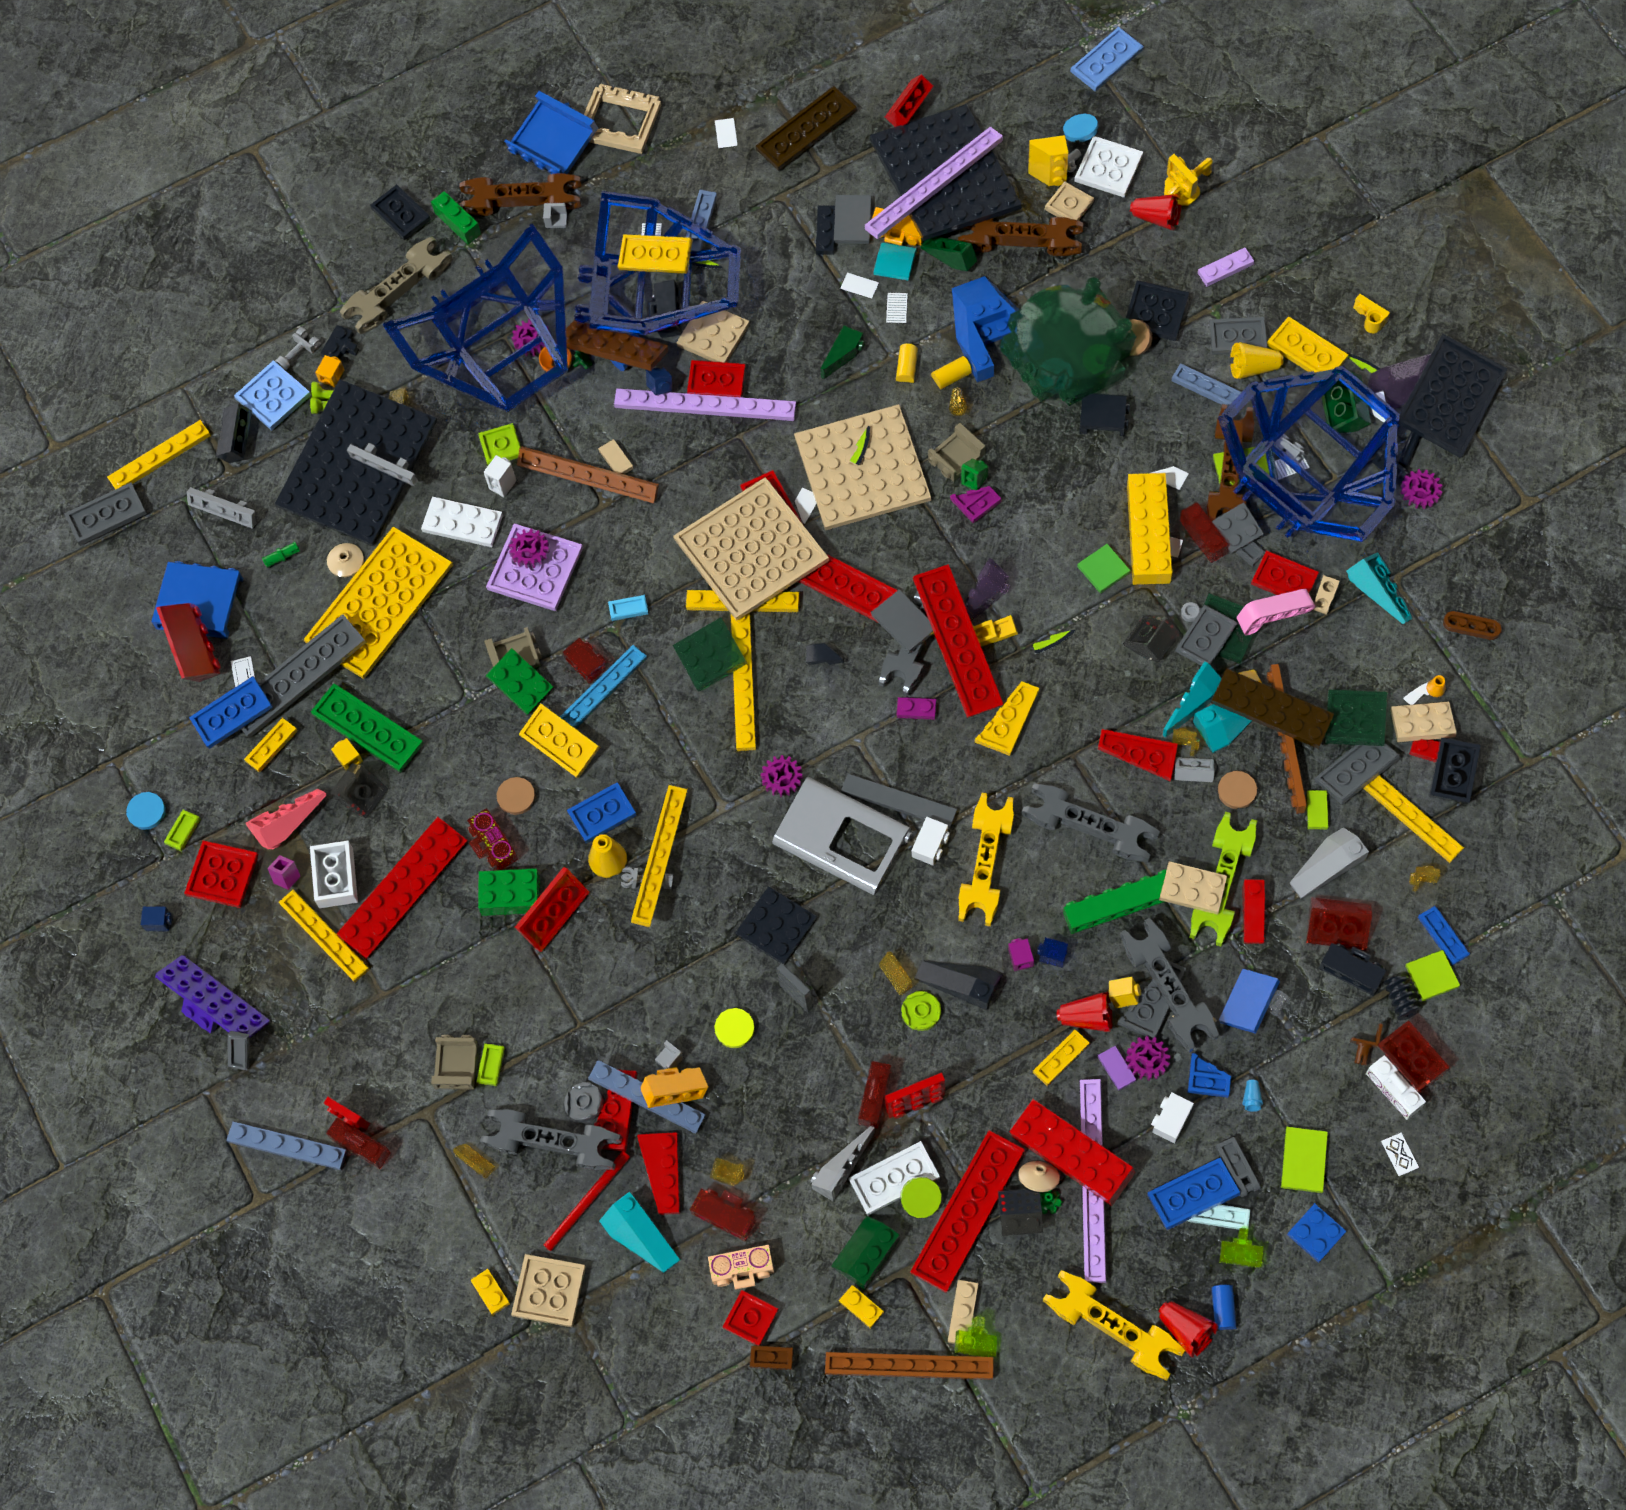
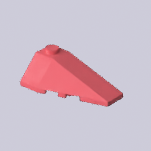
[246,789,326,849]

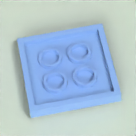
[234,360,311,431]

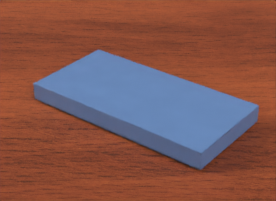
[1070,27,1144,92]

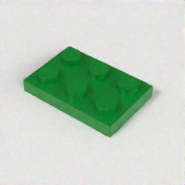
[486,648,553,715]

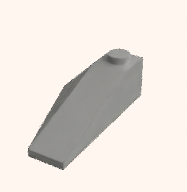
[1289,828,1369,899]
[811,1126,875,1201]

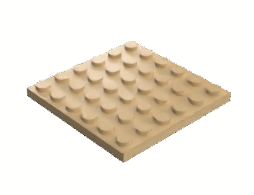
[794,404,931,530]
[673,477,829,621]

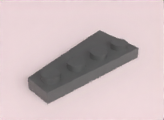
[1117,961,1186,1039]

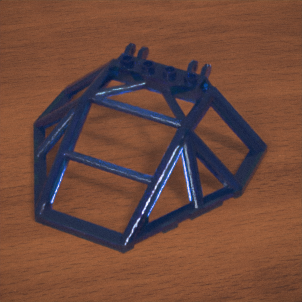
[574,191,741,335]
[382,223,568,412]
[1218,366,1400,542]

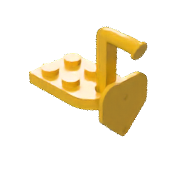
[1164,154,1213,206]

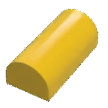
[896,344,918,383]
[931,356,972,390]

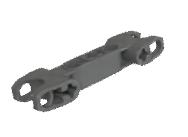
[879,582,959,697]
[1022,784,1160,863]
[1120,918,1219,1053]
[480,1109,622,1171]

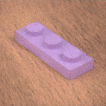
[1198,248,1254,287]

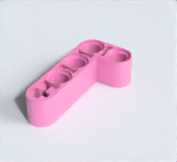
[1237,589,1315,635]

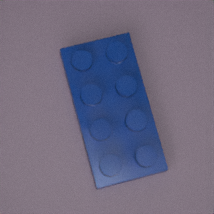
[189,676,273,749]
[1147,1158,1240,1230]

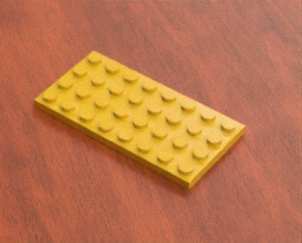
[304,527,453,679]

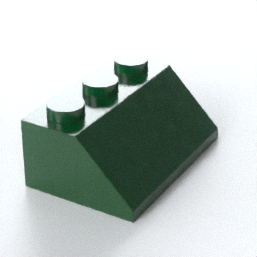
[1319,369,1371,434]
[831,1216,900,1290]

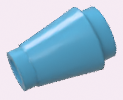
[1242,1080,1263,1112]

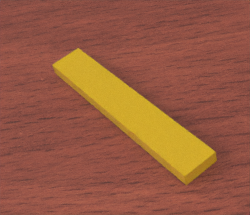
[1363,775,1464,863]
[279,890,370,982]

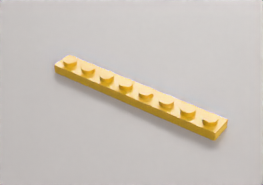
[731,612,756,751]
[631,785,687,927]

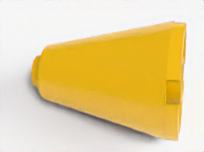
[1230,342,1283,379]
[588,835,627,878]

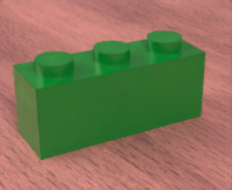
[431,191,481,245]

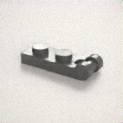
[1215,1137,1261,1198]

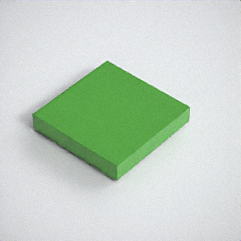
[1077,544,1130,594]

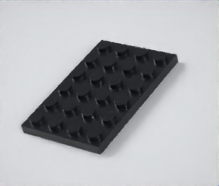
[1395,334,1508,458]

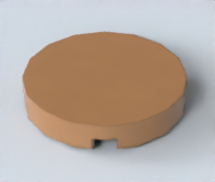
[1116,319,1152,356]
[1218,771,1257,809]
[497,777,535,815]

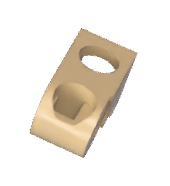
[1313,575,1340,615]

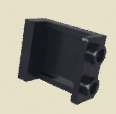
[1079,393,1130,436]

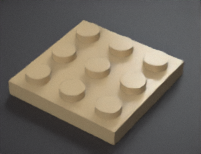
[677,301,750,363]
[511,1254,586,1327]

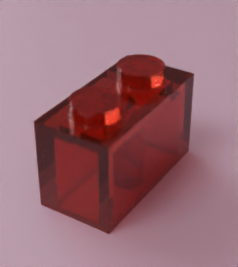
[563,638,606,684]

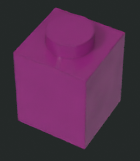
[267,855,301,890]
[1008,938,1034,972]

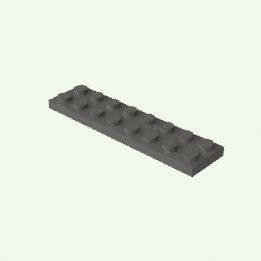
[241,614,367,738]

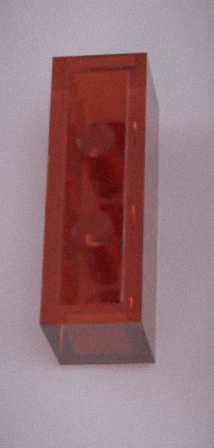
[1180,502,1229,563]

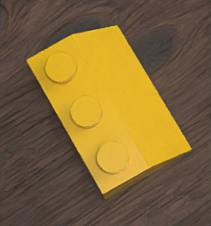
[1028,135,1068,186]

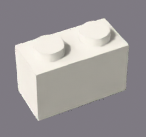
[484,456,516,497]
[911,817,950,865]
[1151,1092,1194,1144]

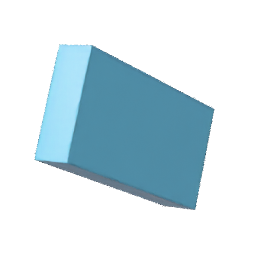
[608,595,648,621]

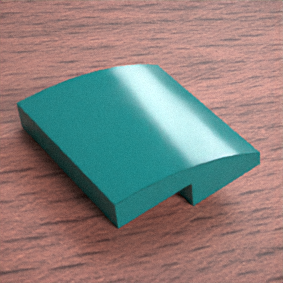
[874,243,916,280]

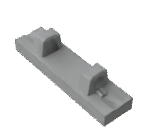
[347,443,418,486]
[187,487,256,528]

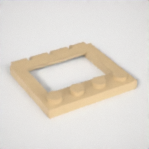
[584,84,661,154]

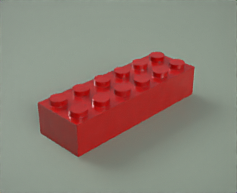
[1009,1099,1135,1206]

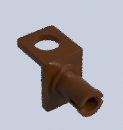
[1350,1023,1383,1066]

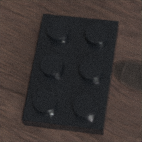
[370,184,431,241]

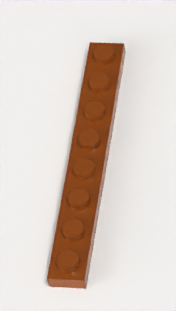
[517,446,659,503]
[1267,664,1306,814]
[825,1352,993,1380]

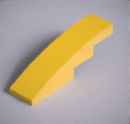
[973,615,1018,646]

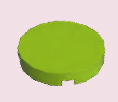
[901,991,941,1031]
[900,1177,941,1218]

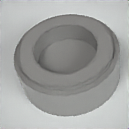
[1181,602,1200,622]

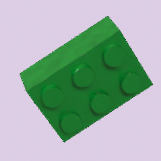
[478,869,540,916]

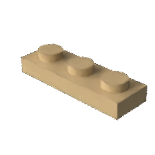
[948,1280,978,1346]

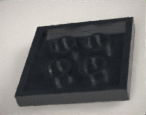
[1124,280,1189,341]
[735,886,817,965]

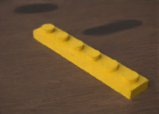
[107,420,211,490]
[686,590,799,612]

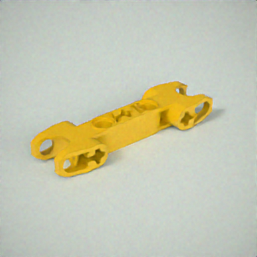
[959,793,1014,926]
[1043,1270,1185,1381]

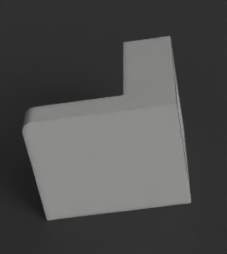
[543,203,567,228]
[655,1040,684,1069]

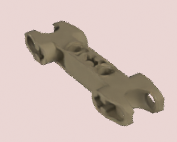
[340,237,453,334]

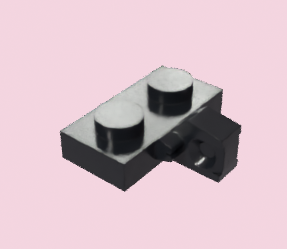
[320,325,359,359]

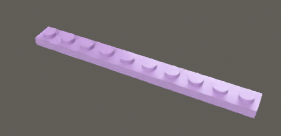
[865,127,1003,239]
[614,389,796,421]
[1080,1079,1106,1283]

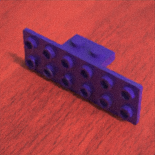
[155,955,269,1038]

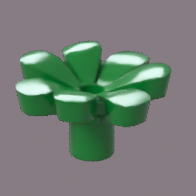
[572,350,592,369]
[1035,1190,1062,1214]

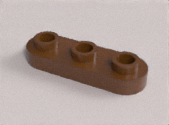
[1443,611,1501,640]

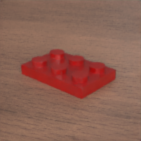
[687,360,746,398]
[1251,551,1319,595]

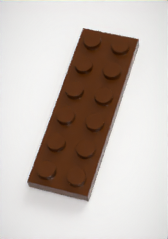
[556,320,668,371]

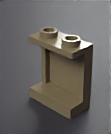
[928,423,986,482]
[485,627,542,668]
[431,1035,478,1090]

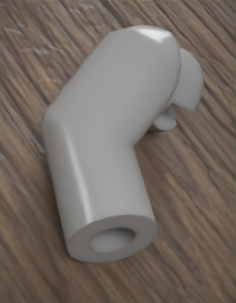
[1067,149,1081,172]

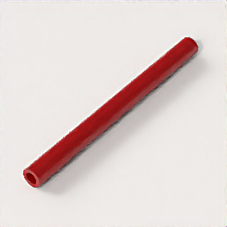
[543,1151,630,1252]

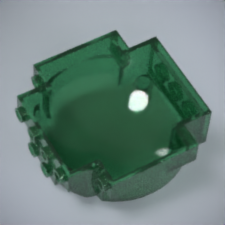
[1000,277,1137,406]

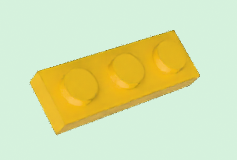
[244,718,298,773]
[1033,1030,1090,1086]

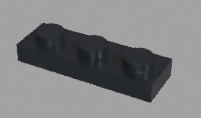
[816,205,835,255]

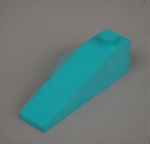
[1346,552,1413,624]
[1163,661,1222,738]
[1193,704,1252,753]
[599,1192,680,1273]

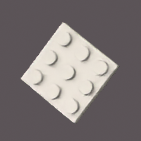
[1075,136,1143,197]

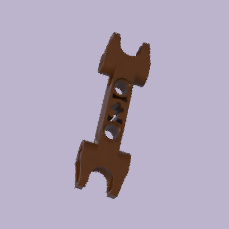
[459,173,581,216]
[958,217,1083,256]
[1207,404,1254,527]

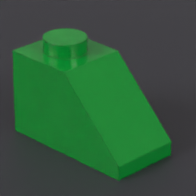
[961,458,989,490]

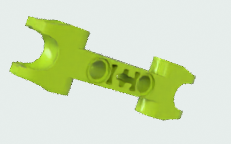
[1189,812,1257,947]

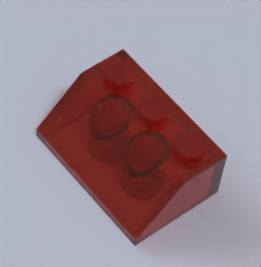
[1306,897,1372,950]
[1378,1020,1449,1092]

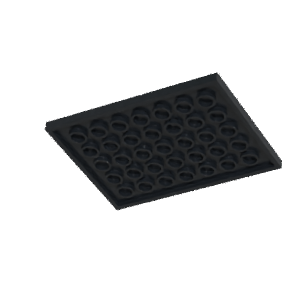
[869,104,1022,241]
[275,379,437,546]

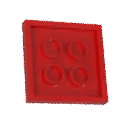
[184,840,259,908]
[885,1073,945,1119]

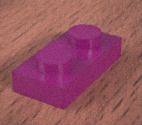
[897,697,936,720]

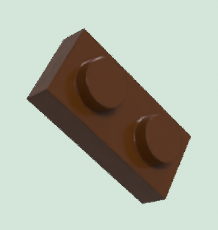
[750,1346,793,1370]

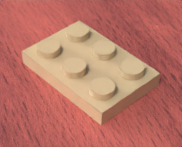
[1391,702,1456,742]
[1159,862,1227,915]

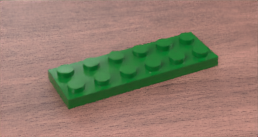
[311,683,424,773]

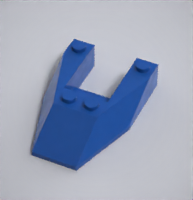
[952,276,1045,382]

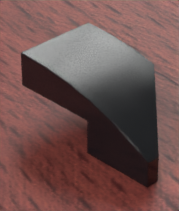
[806,643,844,665]

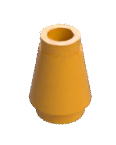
[1426,675,1446,697]

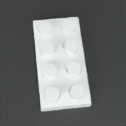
[421,497,503,547]
[849,1141,940,1216]

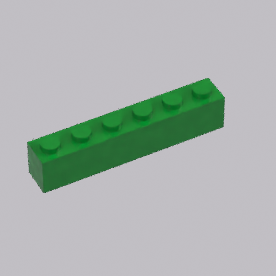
[1063,869,1167,934]

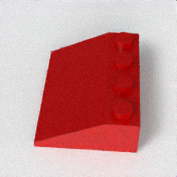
[156,603,220,682]

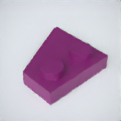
[950,486,1001,523]

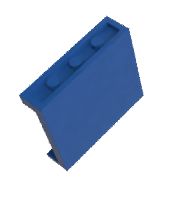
[504,91,598,174]
[151,561,243,639]

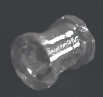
[1267,990,1290,1017]

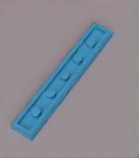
[560,645,647,729]

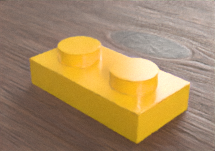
[471,1269,510,1315]
[839,1285,884,1329]

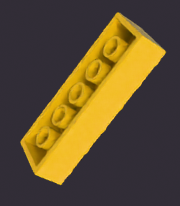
[1127,473,1172,585]

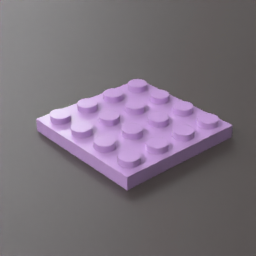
[486,524,583,611]

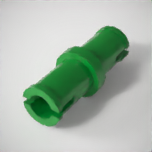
[262,541,301,568]

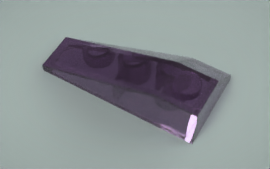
[1368,353,1432,412]
[964,558,1010,621]

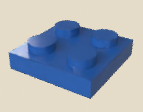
[1287,1203,1346,1263]

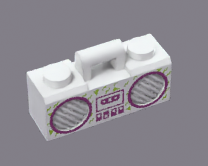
[1366,1055,1426,1120]

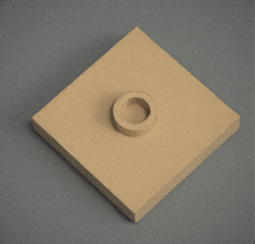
[1045,181,1094,221]

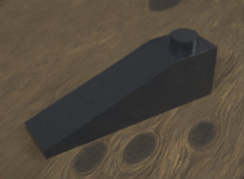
[914,961,1003,1010]

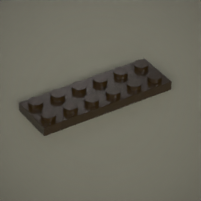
[755,86,857,171]
[1211,668,1334,749]

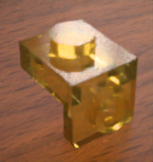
[1172,728,1200,756]
[1409,866,1440,891]
[710,1158,744,1186]

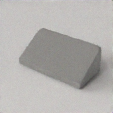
[1174,757,1214,782]

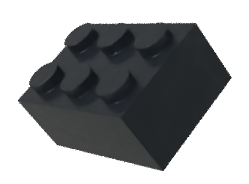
[1429,737,1481,804]

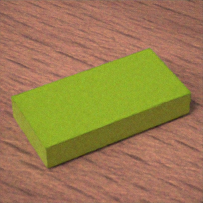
[1306,791,1328,830]
[164,810,201,852]
[476,1044,505,1086]

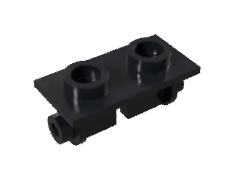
[1371,449,1410,485]

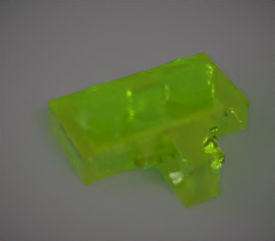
[1219,1228,1263,1268]
[955,1316,997,1358]

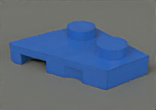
[1188,1053,1231,1098]

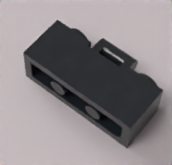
[648,279,682,338]
[216,403,252,463]
[1319,943,1386,996]

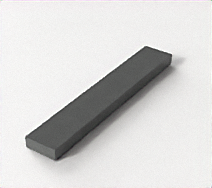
[841,774,957,829]

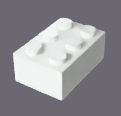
[310,841,358,908]

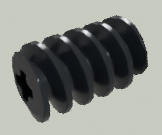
[1383,976,1421,1020]

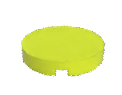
[715,1008,755,1048]

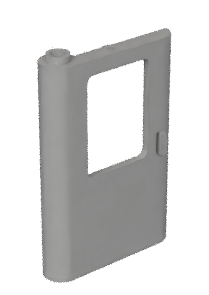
[772,777,912,895]

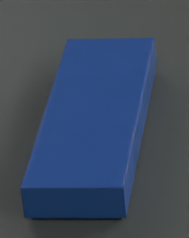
[1418,906,1470,966]

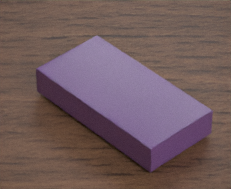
[1098,1046,1136,1091]

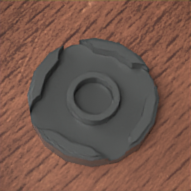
[564,1082,604,1122]

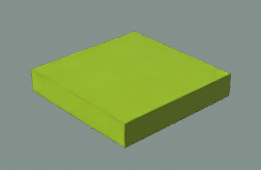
[478,423,520,465]
[1405,950,1460,1001]

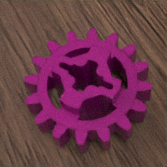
[512,319,551,356]
[1401,469,1442,509]
[509,529,550,569]
[761,755,803,797]
[1125,1036,1170,1081]

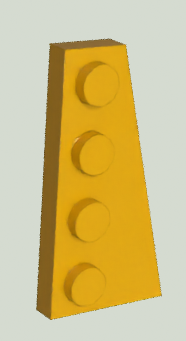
[975,681,1039,756]

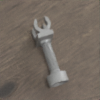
[275,327,321,371]
[621,867,673,889]

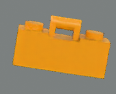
[872,207,923,246]
[641,1067,708,1108]

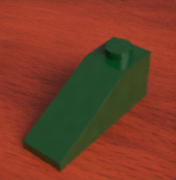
[920,237,977,271]
[820,325,865,379]

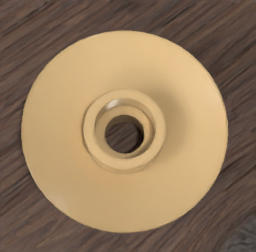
[327,543,364,577]
[1019,1161,1060,1192]

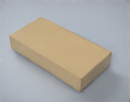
[598,439,633,474]

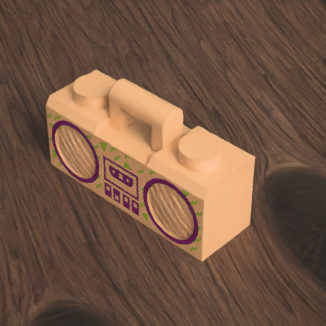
[708,1245,774,1290]

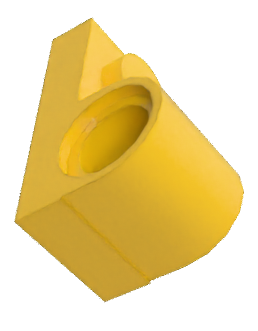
[1353,294,1390,333]

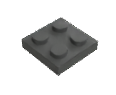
[1211,502,1263,554]

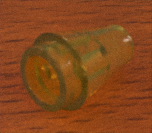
[949,388,967,416]

